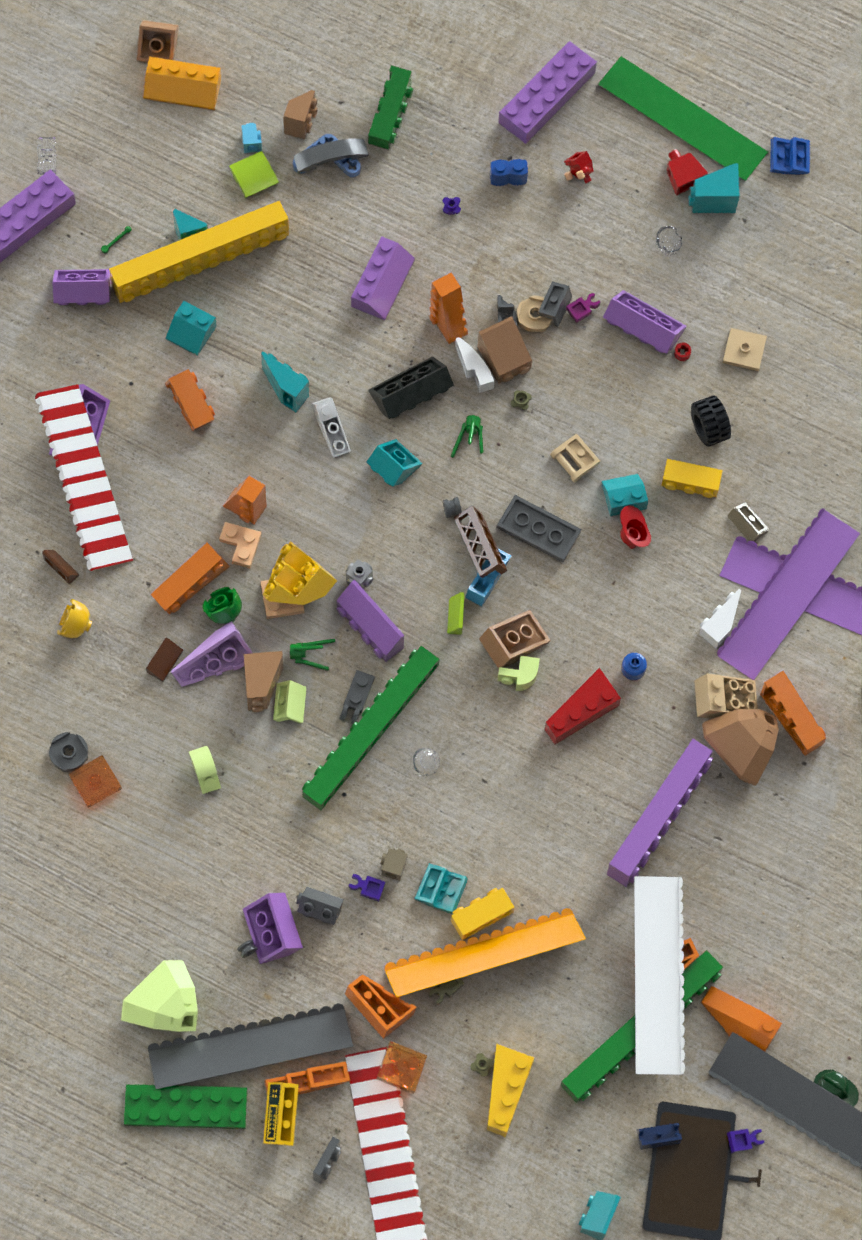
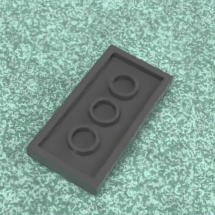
[497,495,582,562]

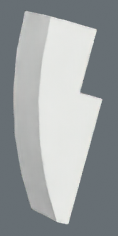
[455,337,494,393]

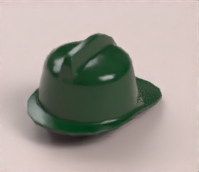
[813,1069,859,1107]

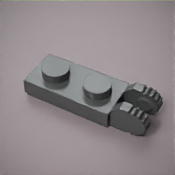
[340,670,375,724]

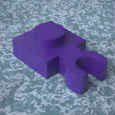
[349,874,386,902]
[727,1129,764,1153]

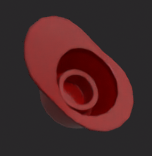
[620,505,651,549]

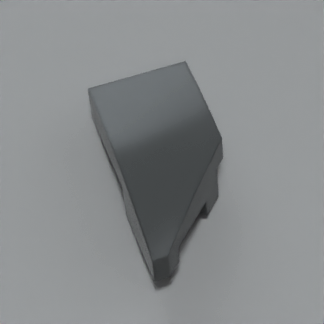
[497,295,517,326]

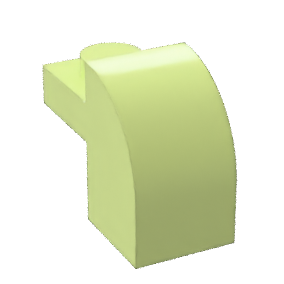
[498,656,540,691]
[189,746,221,794]

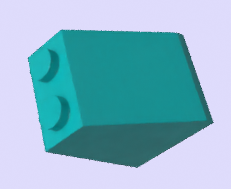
[688,163,740,213]

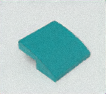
[415,863,468,914]

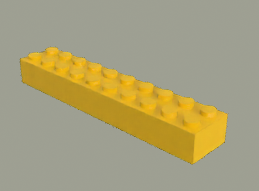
[109,200,289,303]

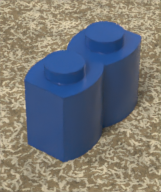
[490,159,528,186]

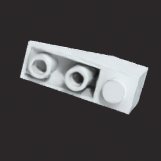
[311,397,351,458]
[699,589,741,649]

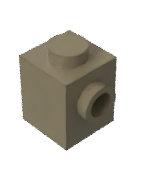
[380,848,408,881]

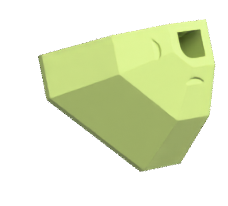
[121,960,198,1031]

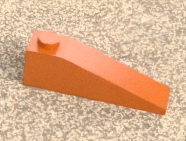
[701,986,782,1052]

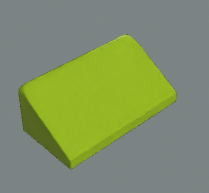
[447,592,464,635]

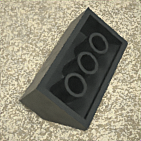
[368,356,454,419]

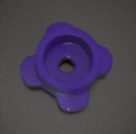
[442,197,461,215]

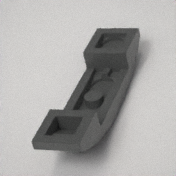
[294,139,369,173]

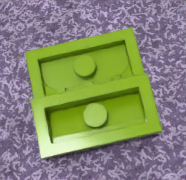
[229,151,279,198]

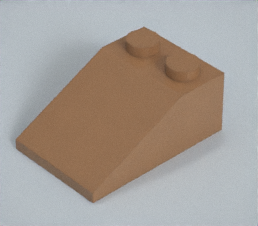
[479,610,551,669]

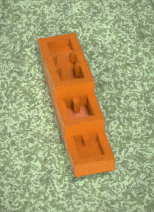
[264,1061,350,1095]

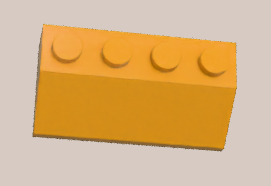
[143,57,221,110]

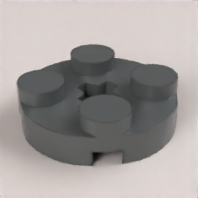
[49,732,88,772]

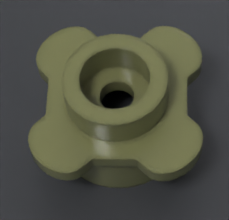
[511,390,532,410]
[470,1053,494,1077]

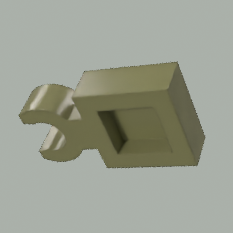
[429,978,464,1005]

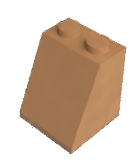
[477,316,532,384]
[244,651,283,712]

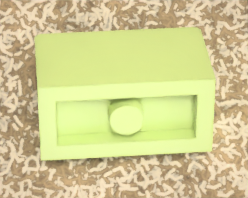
[273,680,306,723]

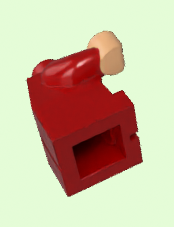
[564,151,594,183]

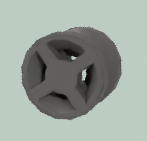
[443,497,462,518]

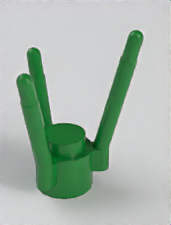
[451,415,483,458]
[290,639,335,670]

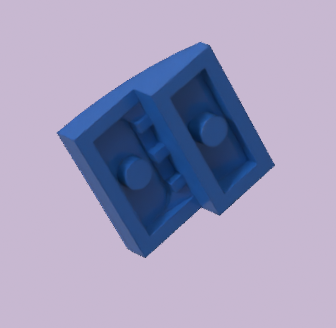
[770,137,810,175]

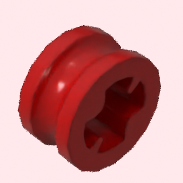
[674,342,691,361]

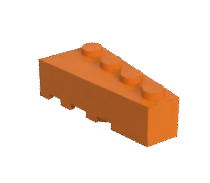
[429,273,468,344]
[760,670,826,756]

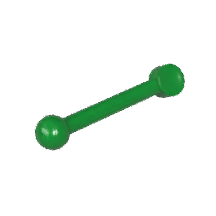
[101,226,132,253]

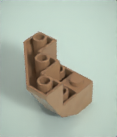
[702,709,778,786]

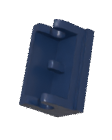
[637,1123,682,1150]

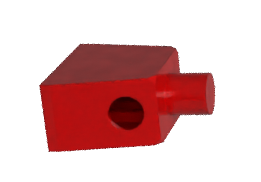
[666,149,708,196]

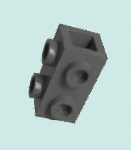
[296,887,344,925]

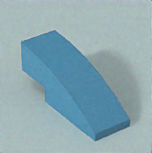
[465,549,511,606]

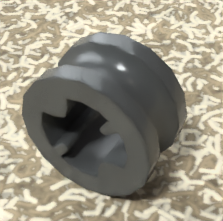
[237,940,258,958]

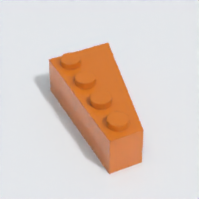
[151,543,230,614]

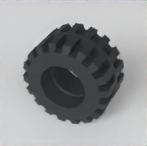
[691,395,731,447]

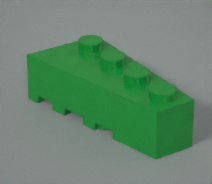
[368,65,414,150]

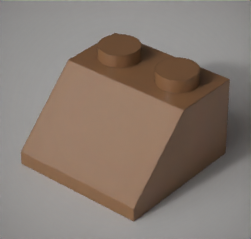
[137,20,179,62]

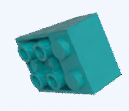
[261,351,309,413]

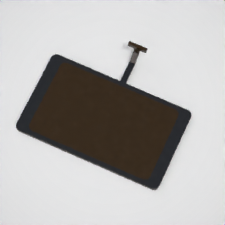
[643,1101,762,1240]

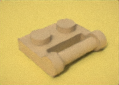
[550,434,600,483]

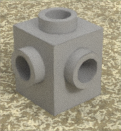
[345,559,373,589]

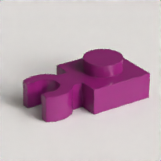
[566,293,601,323]

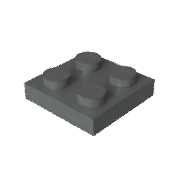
[313,1137,341,1184]

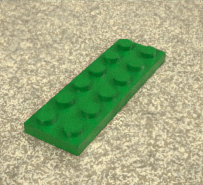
[124,1084,247,1129]

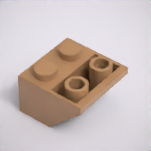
[283,90,318,139]

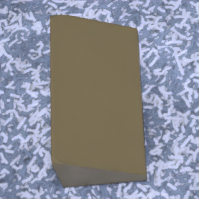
[728,502,769,542]

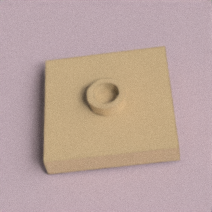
[723,328,767,372]

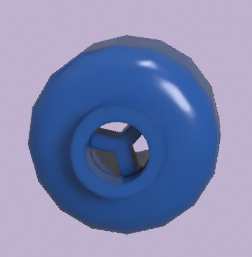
[621,653,647,680]

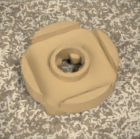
[517,296,553,332]

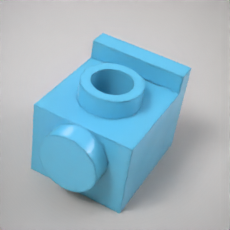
[242,123,262,153]

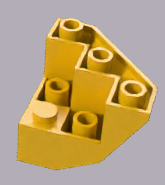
[263,541,337,605]

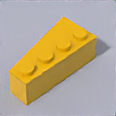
[487,1044,534,1137]

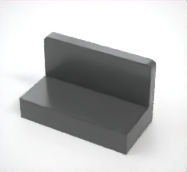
[538,281,572,327]

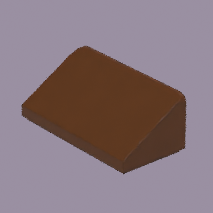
[42,550,79,584]
[146,637,183,682]

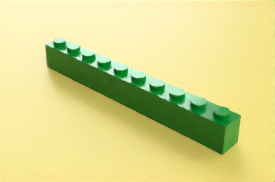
[302,646,439,811]
[560,950,723,1103]

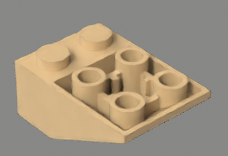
[694,673,758,719]

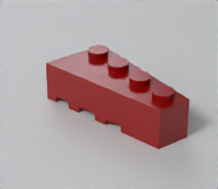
[544,667,621,745]

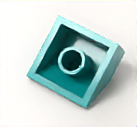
[166,301,217,356]
[366,439,423,487]
[601,474,648,516]
[578,1191,621,1240]

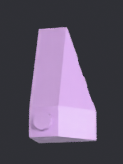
[171,621,253,687]

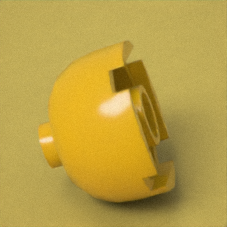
[57,599,92,639]

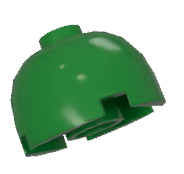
[202,587,242,624]

